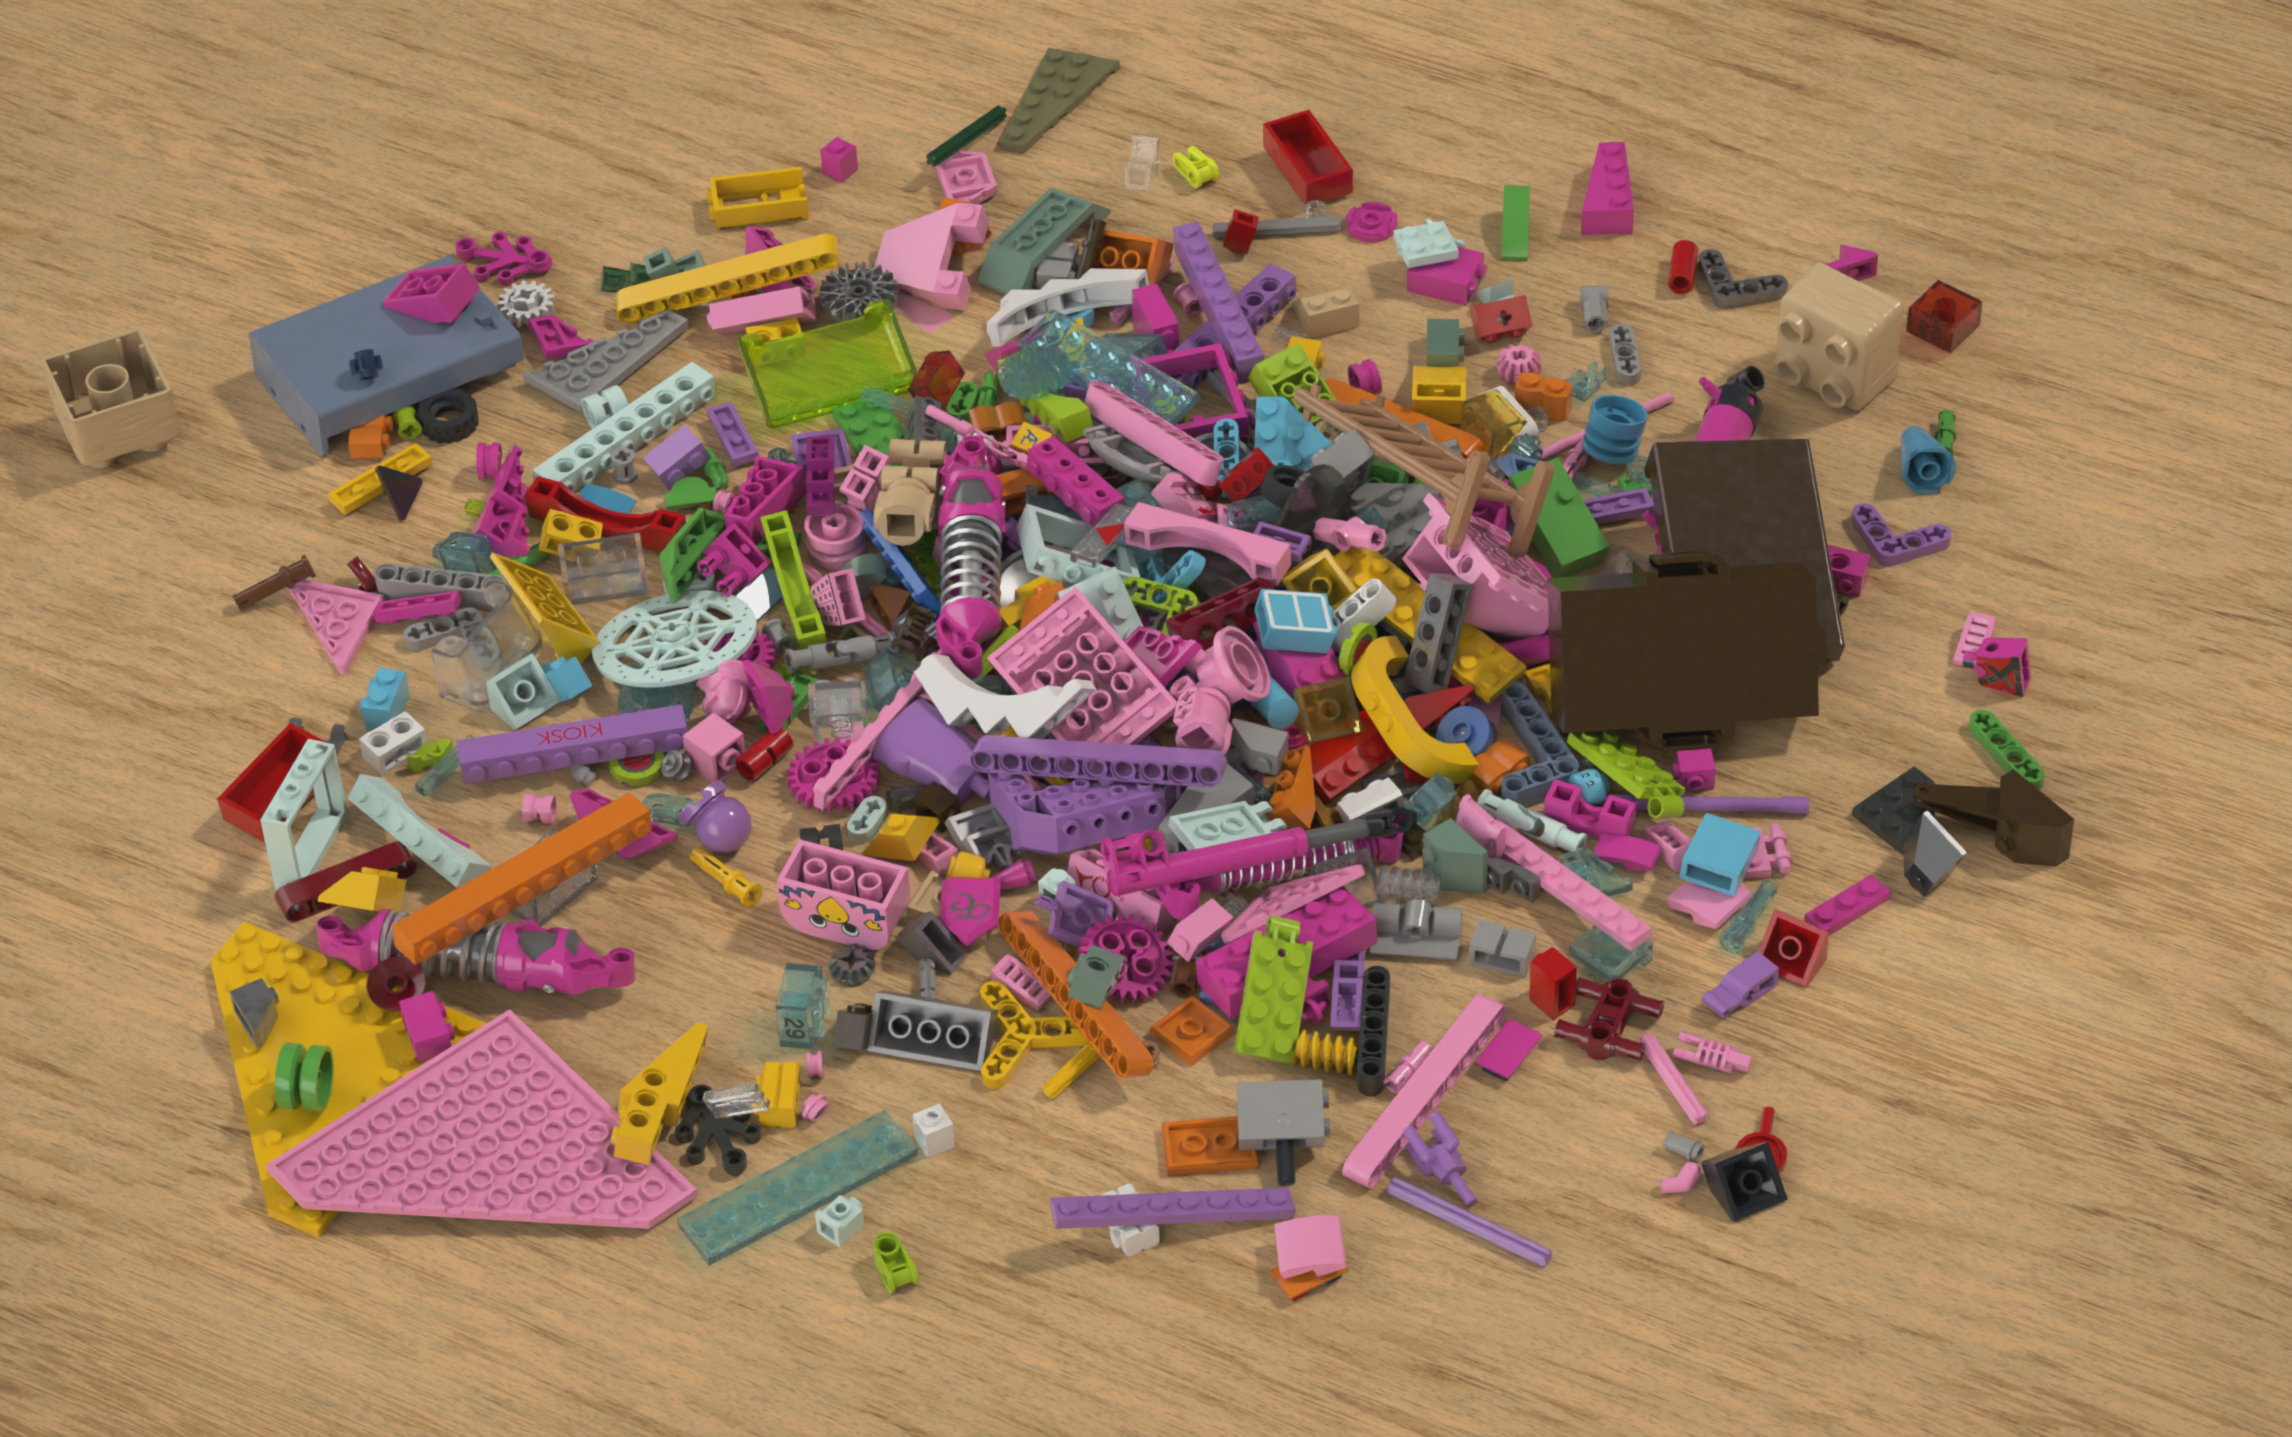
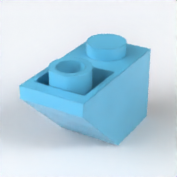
[541,656,593,703]

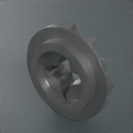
[828,944,876,984]

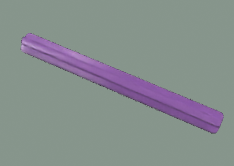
[1387,1177,1552,1266]

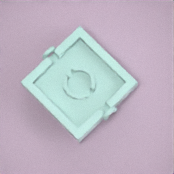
[1393,221,1459,268]

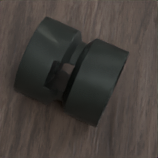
[799,824,843,851]

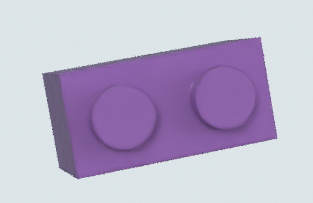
[643,424,711,490]

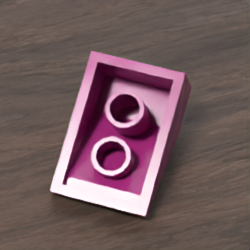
[382,263,480,323]
[1253,621,1345,699]

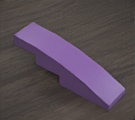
[1330,950,1365,1031]

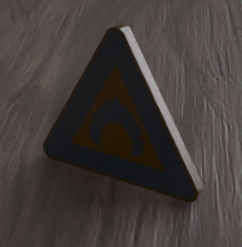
[375,465,423,521]

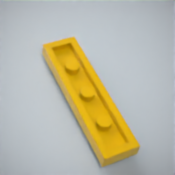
[328,443,433,515]

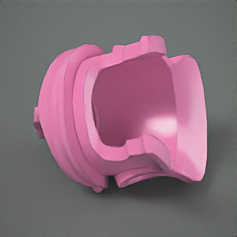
[696,660,752,723]

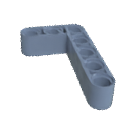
[1501,681,1579,808]

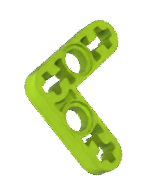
[1123,577,1200,636]

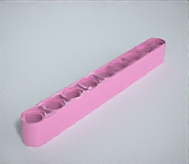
[1342,994,1507,1189]

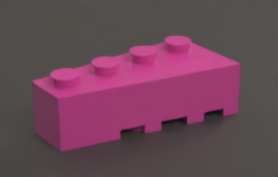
[1581,142,1634,235]
[725,456,806,545]

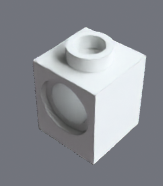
[913,1104,955,1158]

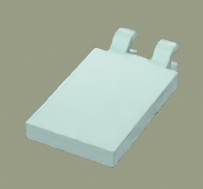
[1168,801,1287,850]

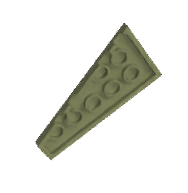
[1000,48,1120,154]

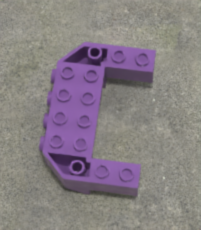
[988,734,1182,855]

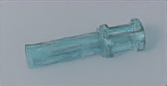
[1719,880,1778,953]

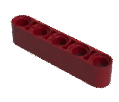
[275,841,417,922]

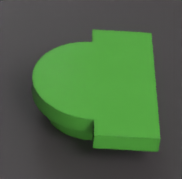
[665,477,717,510]

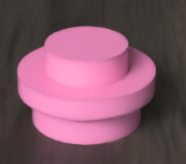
[802,1094,830,1122]

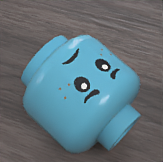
[1568,768,1610,806]

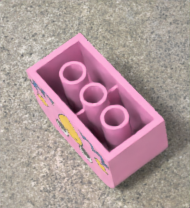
[777,839,910,950]

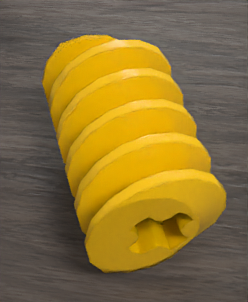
[1294,1029,1359,1076]

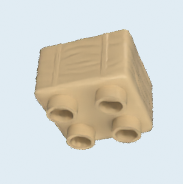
[1774,262,1903,411]
[42,329,179,468]

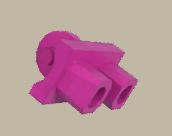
[1301,977,1330,1025]

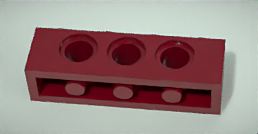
[1165,577,1275,649]

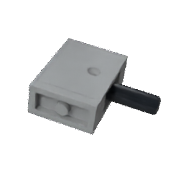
[1237,1079,1330,1187]

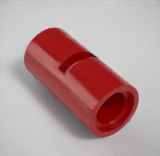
[1668,240,1699,294]
[734,727,794,782]

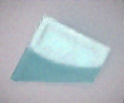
[1560,848,1633,897]

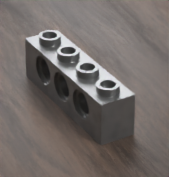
[905,395,941,468]
[1404,573,1473,693]

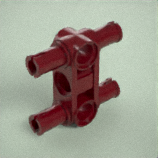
[1554,977,1665,1062]

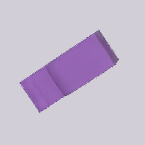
[1702,952,1779,1018]

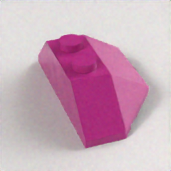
[745,226,817,294]
[570,788,678,859]

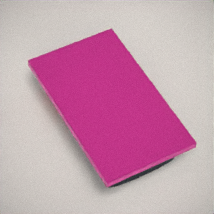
[1475,1019,1543,1081]

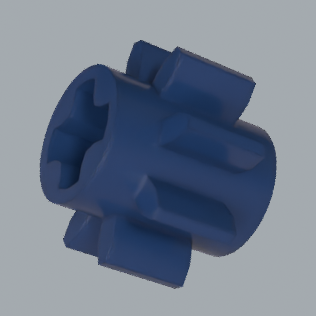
[349,349,383,380]

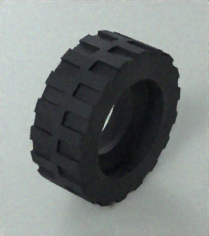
[418,388,479,443]

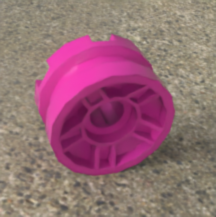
[1347,359,1382,395]
[476,442,503,480]

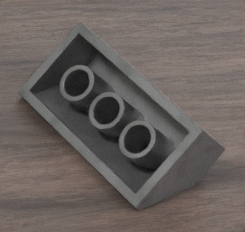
[867,990,999,1071]

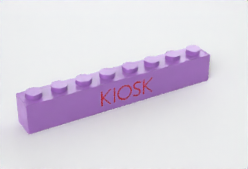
[1173,222,1264,385]
[457,704,687,784]

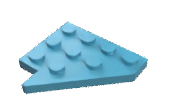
[1252,397,1333,502]

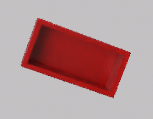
[1263,109,1353,208]
[217,723,340,842]

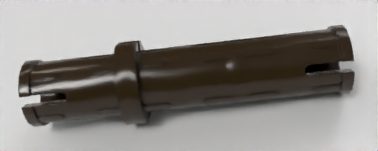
[1075,218,1107,279]

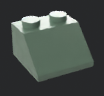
[1422,818,1488,894]

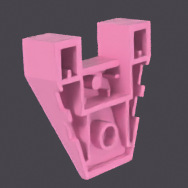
[875,203,990,311]

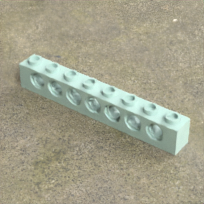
[533,362,716,492]

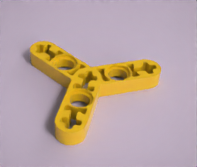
[980,981,1089,1089]

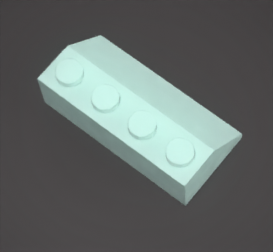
[1057,567,1143,641]

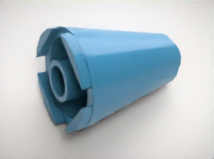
[1901,426,1956,495]

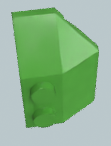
[659,508,726,603]

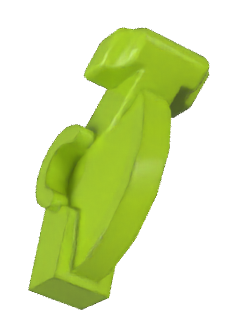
[406,738,453,773]

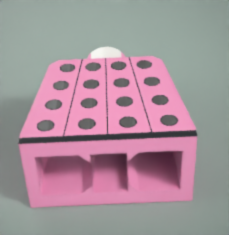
[811,568,866,626]

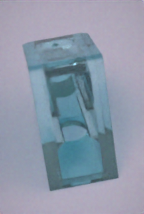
[432,531,497,574]

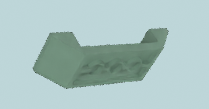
[978,188,1111,295]

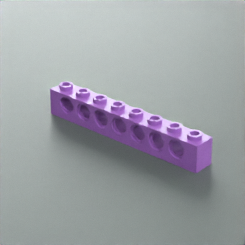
[1145,263,1297,401]

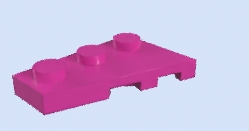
[1124,626,1202,687]

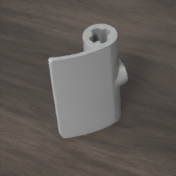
[1369,899,1462,960]

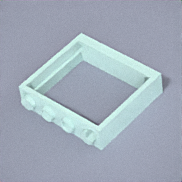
[1016,504,1140,596]
[260,739,348,891]

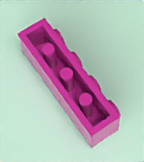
[1027,436,1124,528]

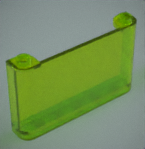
[737,299,919,428]

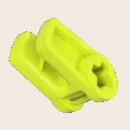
[1173,146,1220,189]

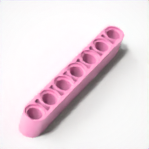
[1084,381,1224,486]

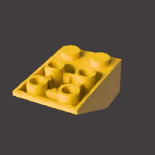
[1412,366,1467,424]

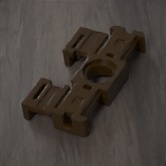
[891,604,941,663]

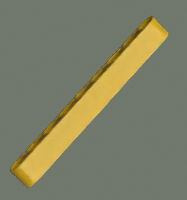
[616,234,840,323]

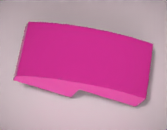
[1592,834,1661,871]

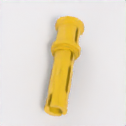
[689,846,763,907]

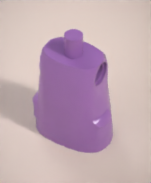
[873,698,990,804]

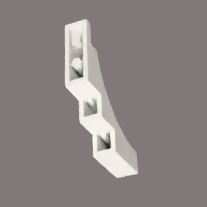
[914,654,1097,739]

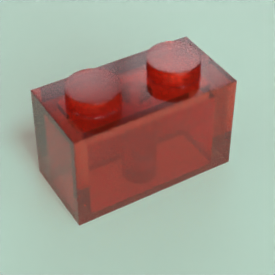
[907,350,965,410]

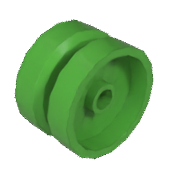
[274,1042,334,1112]

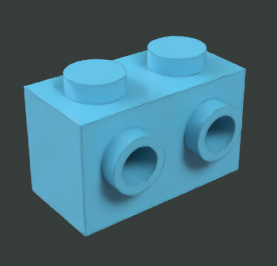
[360,668,410,731]

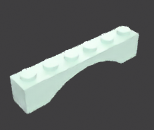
[347,774,491,888]

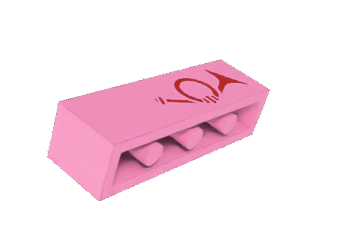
[1067,846,1174,933]

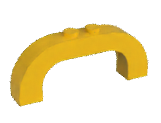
[1351,636,1479,784]

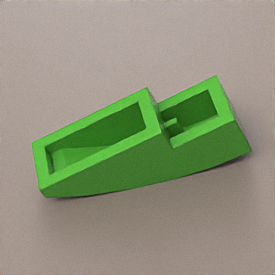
[1502,185,1530,261]

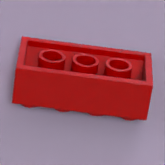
[1310,709,1397,806]

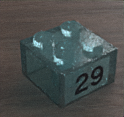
[776,963,830,1049]

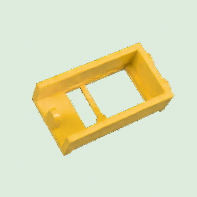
[706,167,809,230]

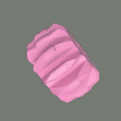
[1496,343,1542,385]

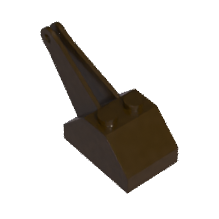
[1913,769,2074,866]

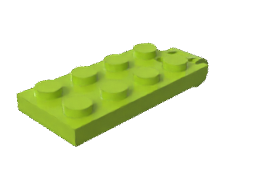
[1567,730,1685,819]
[1234,915,1313,1065]

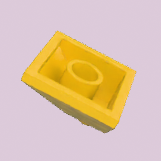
[864,813,940,861]

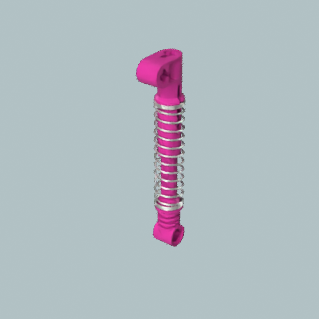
[1156,823,1403,920]

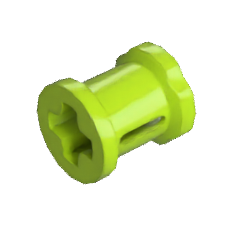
[392,406,422,440]

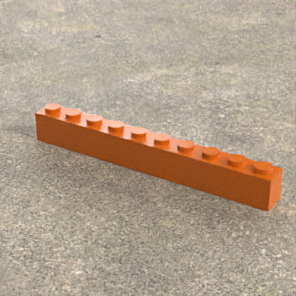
[392,792,652,965]

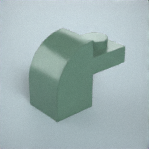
[643,247,705,281]
[840,554,902,602]

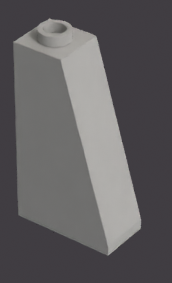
[1158,764,1255,855]

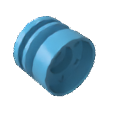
[1582,395,1648,464]

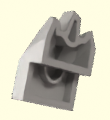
[944,803,1025,870]

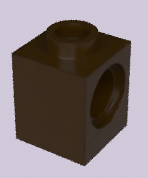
[915,782,961,833]

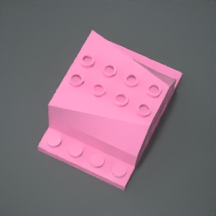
[1402,492,1549,641]
[987,586,1177,763]

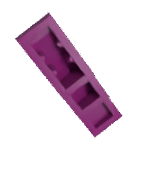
[806,436,835,515]

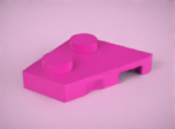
[528,315,594,359]

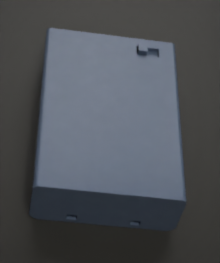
[249,255,523,456]

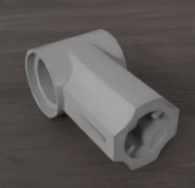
[1581,286,1608,333]

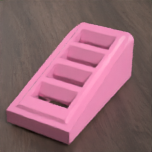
[1953,611,1996,666]
[1643,821,1692,872]
[917,832,959,879]
[991,954,1052,1011]

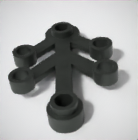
[675,1084,762,1176]

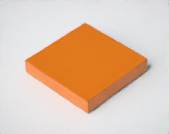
[1150,995,1234,1066]

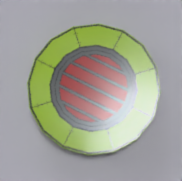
[1339,622,1378,677]
[609,752,665,787]

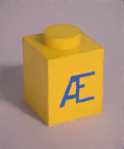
[1011,422,1053,456]

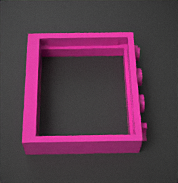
[1127,343,1252,438]

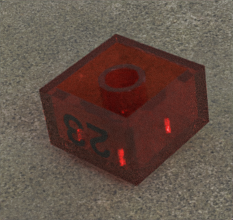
[1906,280,1983,353]

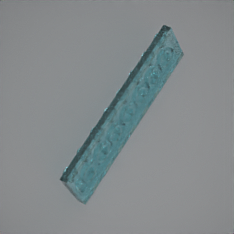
[1017,308,1201,426]
[677,1109,918,1266]

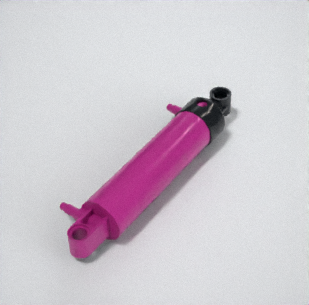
[1642,365,1765,554]

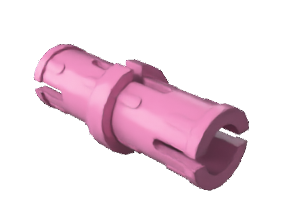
[1384,1041,1433,1094]

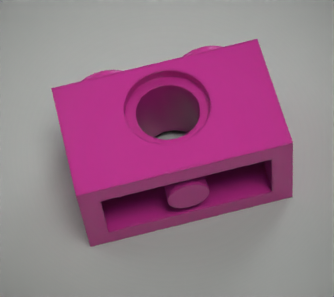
[1828,545,1871,597]

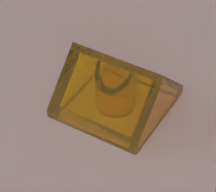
[1461,389,1527,459]
[1294,677,1364,744]

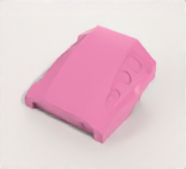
[1455,794,1506,859]

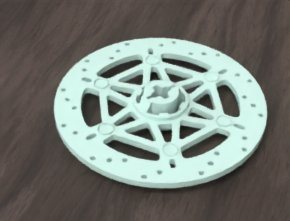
[592,590,757,688]

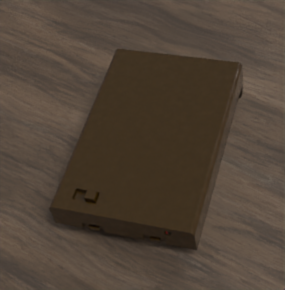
[1644,439,1845,661]

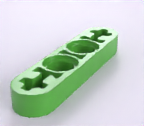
[1969,710,2045,790]

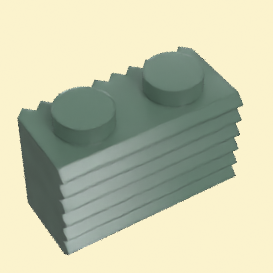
[1427,319,1464,366]

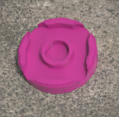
[1346,202,1397,242]

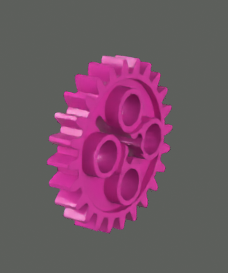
[787,737,880,814]
[1078,913,1174,1005]

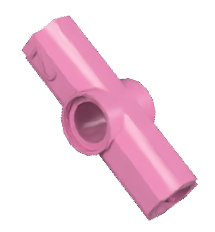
[1313,517,1387,552]

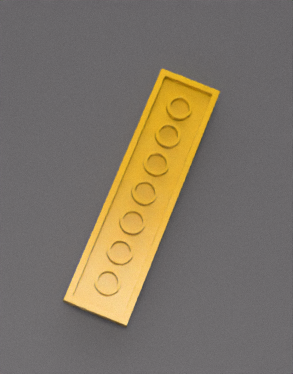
[1334,548,1527,704]

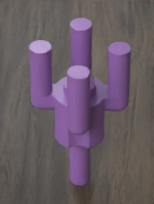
[1403,1111,1478,1207]

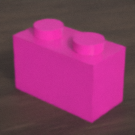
[399,991,455,1063]

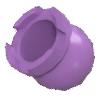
[678,779,752,853]

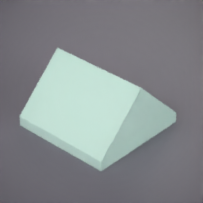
[486,653,561,730]

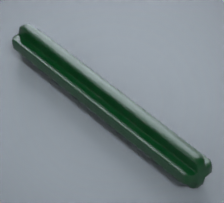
[926,105,1007,167]

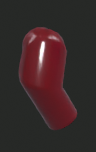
[347,556,377,592]

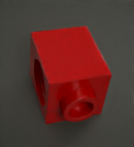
[1223,209,1259,255]

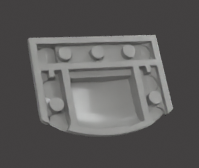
[1083,424,1183,482]

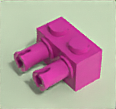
[697,522,772,596]

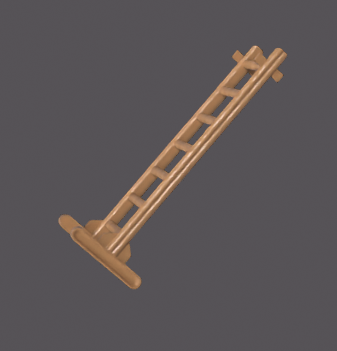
[1293,383,1554,557]

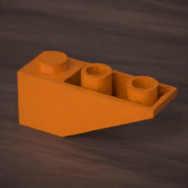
[1266,745,1316,831]

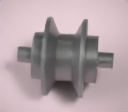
[661,750,692,782]

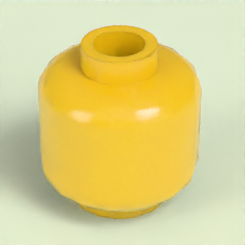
[946,851,991,878]

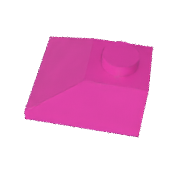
[742,660,795,734]

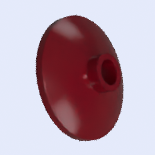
[366,957,426,1012]

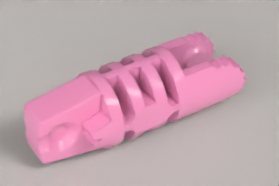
[1672,1032,1752,1073]

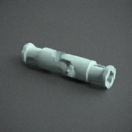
[1477,789,1588,858]

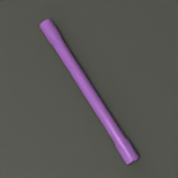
[1606,794,1809,814]

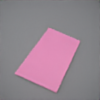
[895,289,954,333]

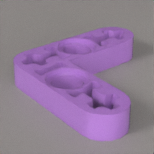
[1851,503,1951,566]

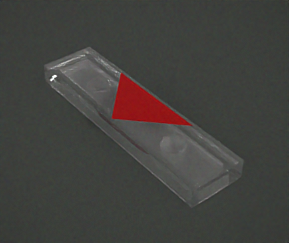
[1070,503,1134,568]

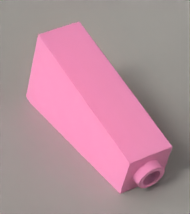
[707,286,817,334]

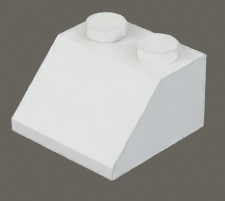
[1337,778,1405,822]

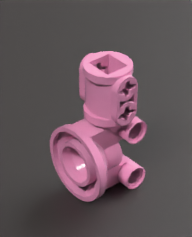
[1170,626,1271,755]

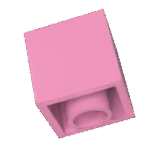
[683,713,745,783]

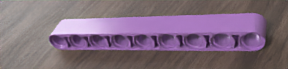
[970,735,1227,787]

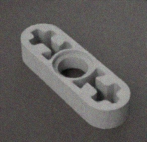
[1609,324,1641,385]

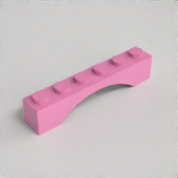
[1124,502,1291,586]

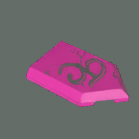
[940,878,1001,947]

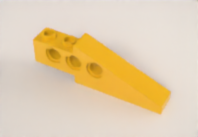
[611,1022,709,1165]

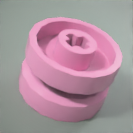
[804,503,867,572]

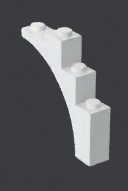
[987,269,1149,347]

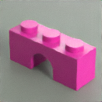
[1544,779,1637,838]

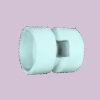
[581,385,629,429]

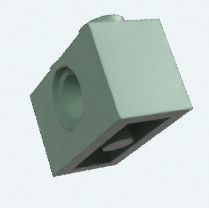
[1067,945,1125,1009]

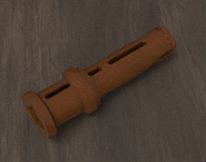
[232,554,316,611]

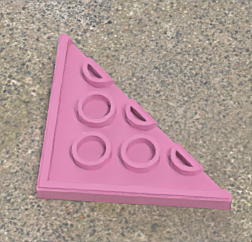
[289,579,385,675]
[1221,864,1365,944]

